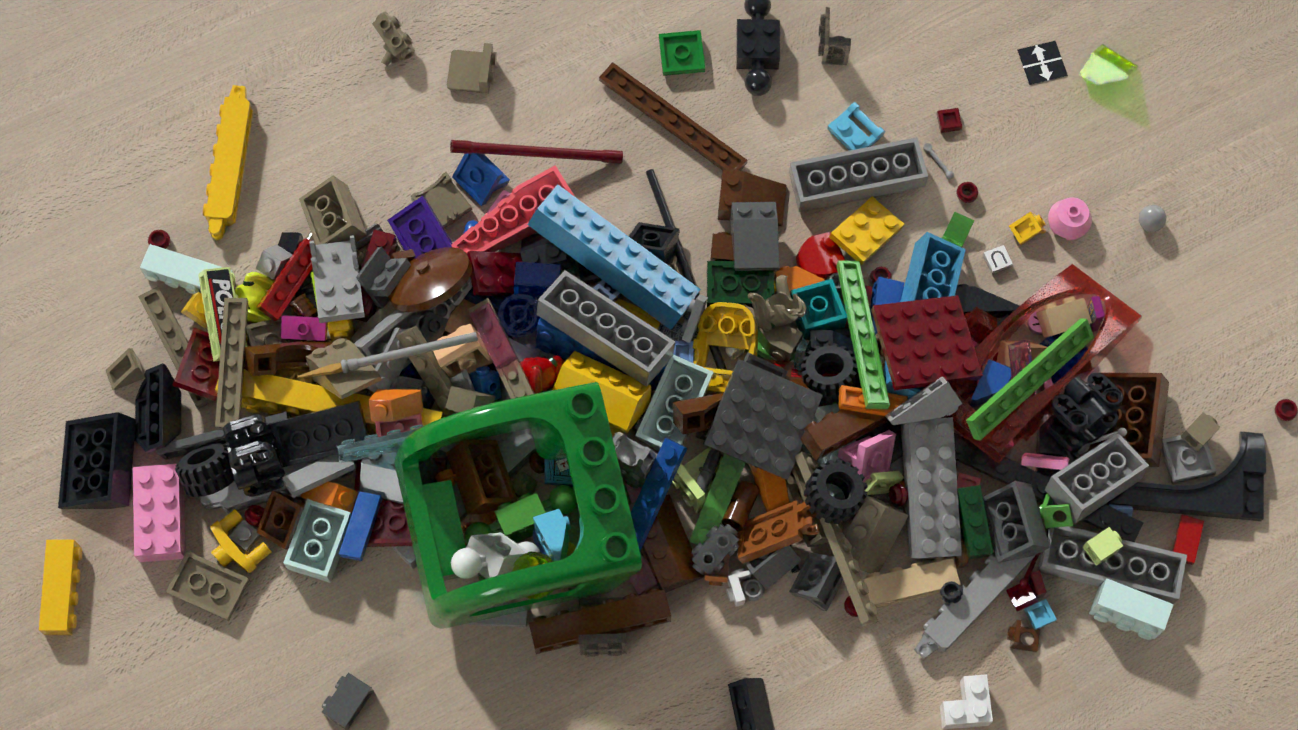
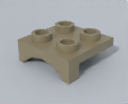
[411,172,473,229]

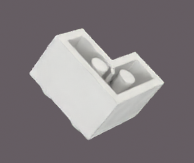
[940,674,993,730]

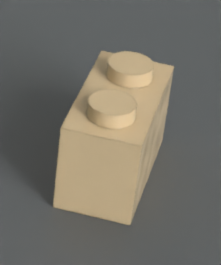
[1036,296,1092,338]

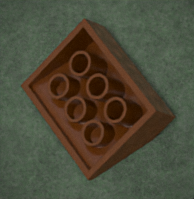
[1086,373,1169,467]

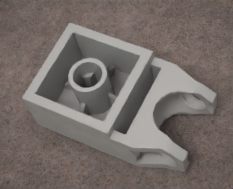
[613,432,657,489]

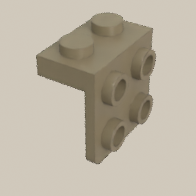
[447,43,497,94]

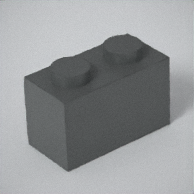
[322,673,374,730]

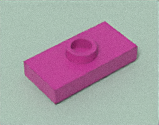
[281,316,327,341]

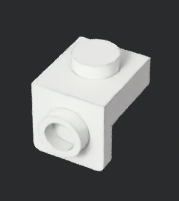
[726,569,752,607]

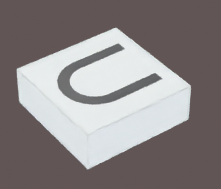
[983,245,1013,274]

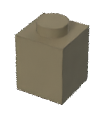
[1181,412,1220,452]

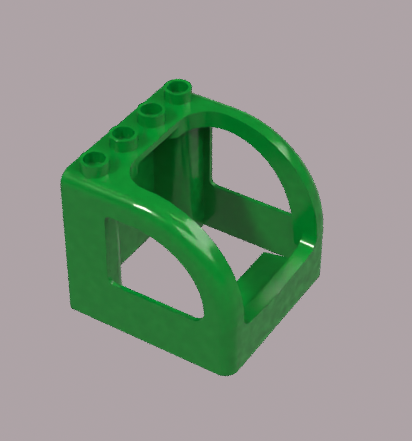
[394,382,642,629]

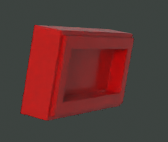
[1172,514,1204,565]

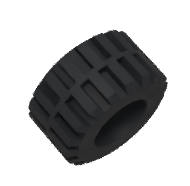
[801,343,859,405]
[175,443,234,497]
[804,460,868,524]

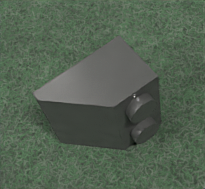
[736,545,802,590]

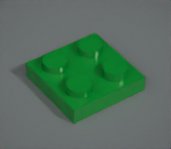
[659,30,705,76]

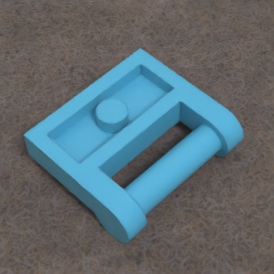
[827,102,885,151]

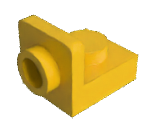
[1009,211,1046,245]

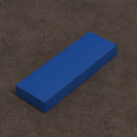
[339,492,382,561]

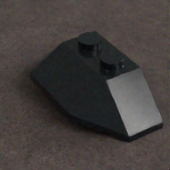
[135,363,181,453]

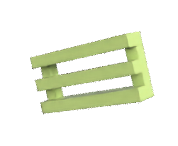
[865,471,904,495]

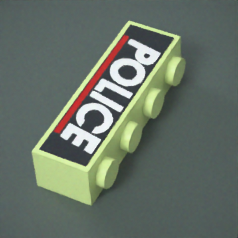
[198,267,247,361]

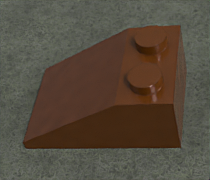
[717,170,787,226]

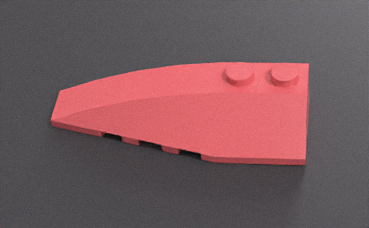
[451,165,574,253]

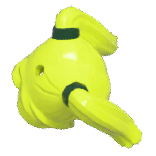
[234,272,275,323]

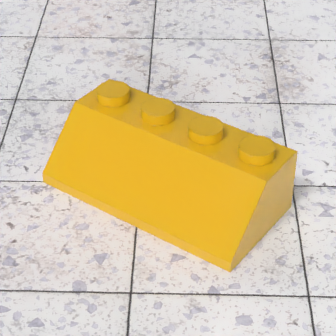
[553,351,651,433]

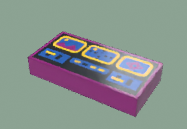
[1087,296,1105,332]

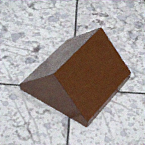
[257,490,306,550]

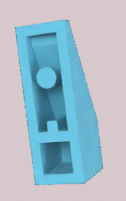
[533,509,571,562]

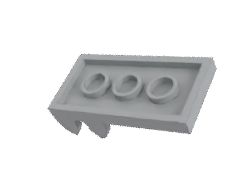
[309,235,365,323]

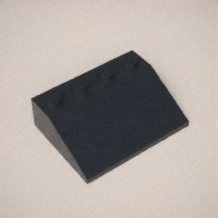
[58,412,136,509]

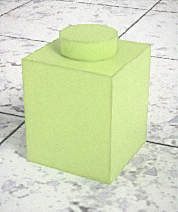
[1083,527,1123,566]

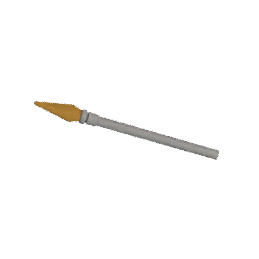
[297,332,478,378]

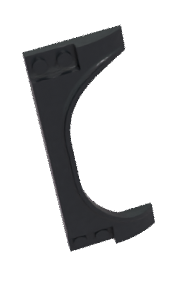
[1035,413,1266,521]

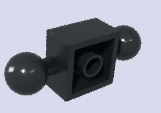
[736,0,780,96]

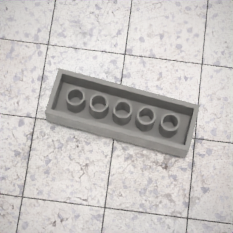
[789,137,928,212]
[537,270,675,387]
[901,418,962,558]
[1038,526,1187,604]

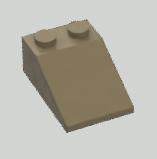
[306,338,382,399]

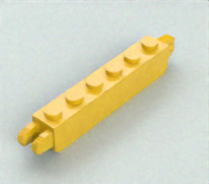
[203,85,253,240]

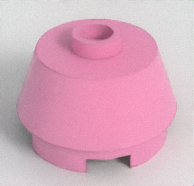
[1048,197,1092,240]

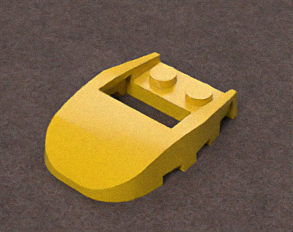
[693,302,758,393]

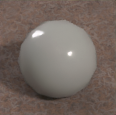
[1139,204,1167,232]

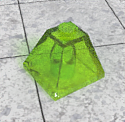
[1079,44,1138,85]

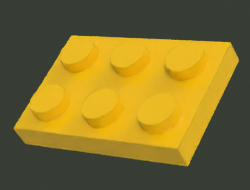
[829,196,904,266]

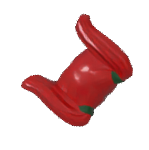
[520,356,564,394]

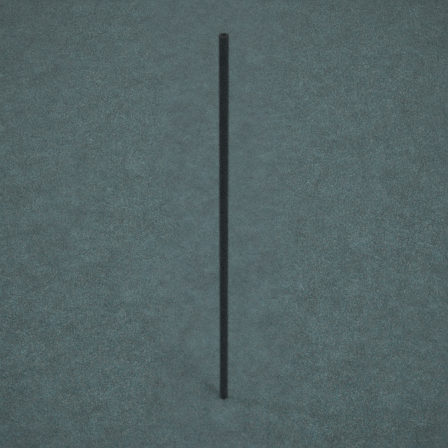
[646,169,800,573]

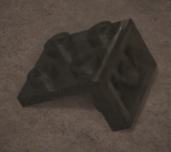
[818,7,851,65]

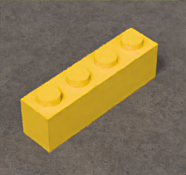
[39,540,82,635]

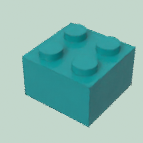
[790,279,847,340]

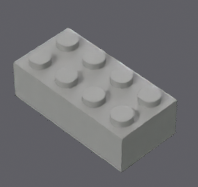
[1045,433,1149,524]

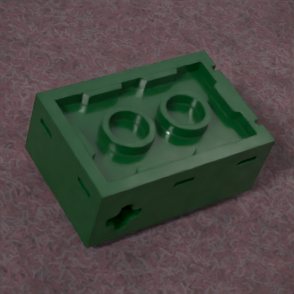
[707,261,776,308]

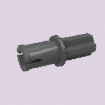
[696,449,722,494]

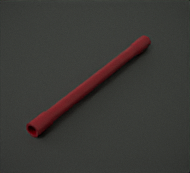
[450,140,623,164]

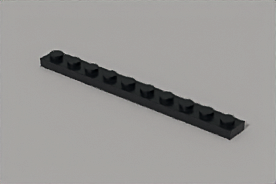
[954,433,1144,542]

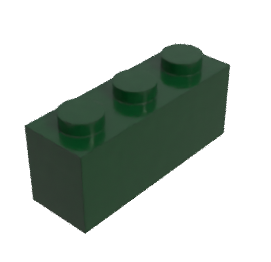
[957,485,993,560]

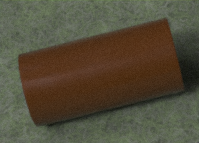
[722,481,759,532]

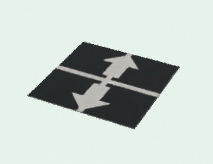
[1017,41,1068,85]

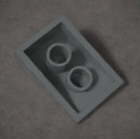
[730,202,779,271]

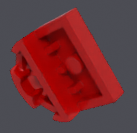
[796,231,846,280]

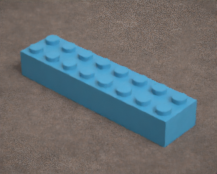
[527,184,701,330]
[883,232,966,400]

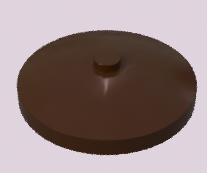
[388,247,472,312]

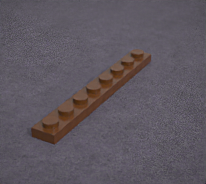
[599,62,748,171]

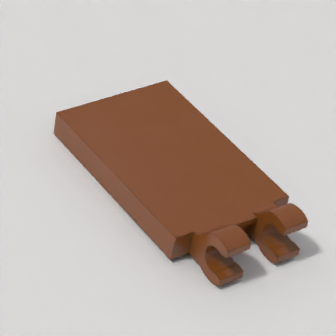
[737,500,819,564]

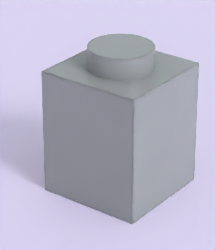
[255,244,293,280]

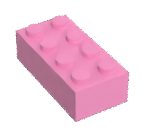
[133,464,186,562]

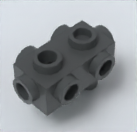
[691,523,739,575]

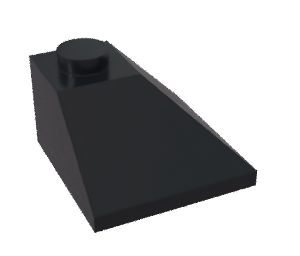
[629,222,680,266]

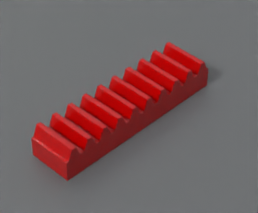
[257,238,316,321]

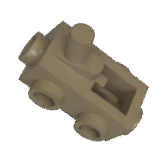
[372,12,415,66]

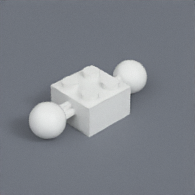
[451,532,541,579]

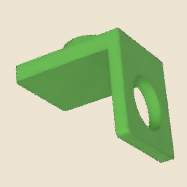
[941,212,974,247]
[1040,494,1074,528]

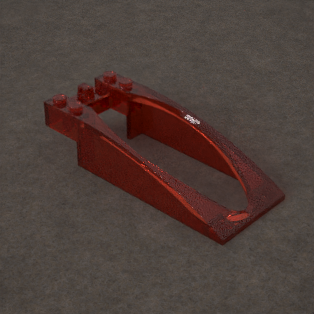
[941,264,1142,463]

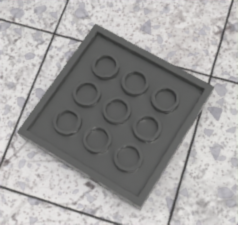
[703,359,823,480]

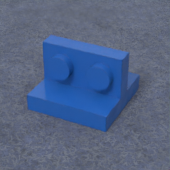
[452,153,510,206]

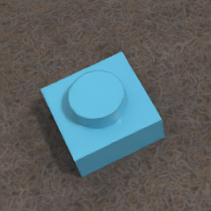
[1024,599,1057,630]

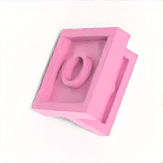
[838,430,896,483]

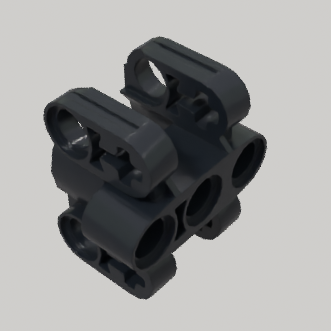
[1047,373,1123,452]
[223,414,286,497]

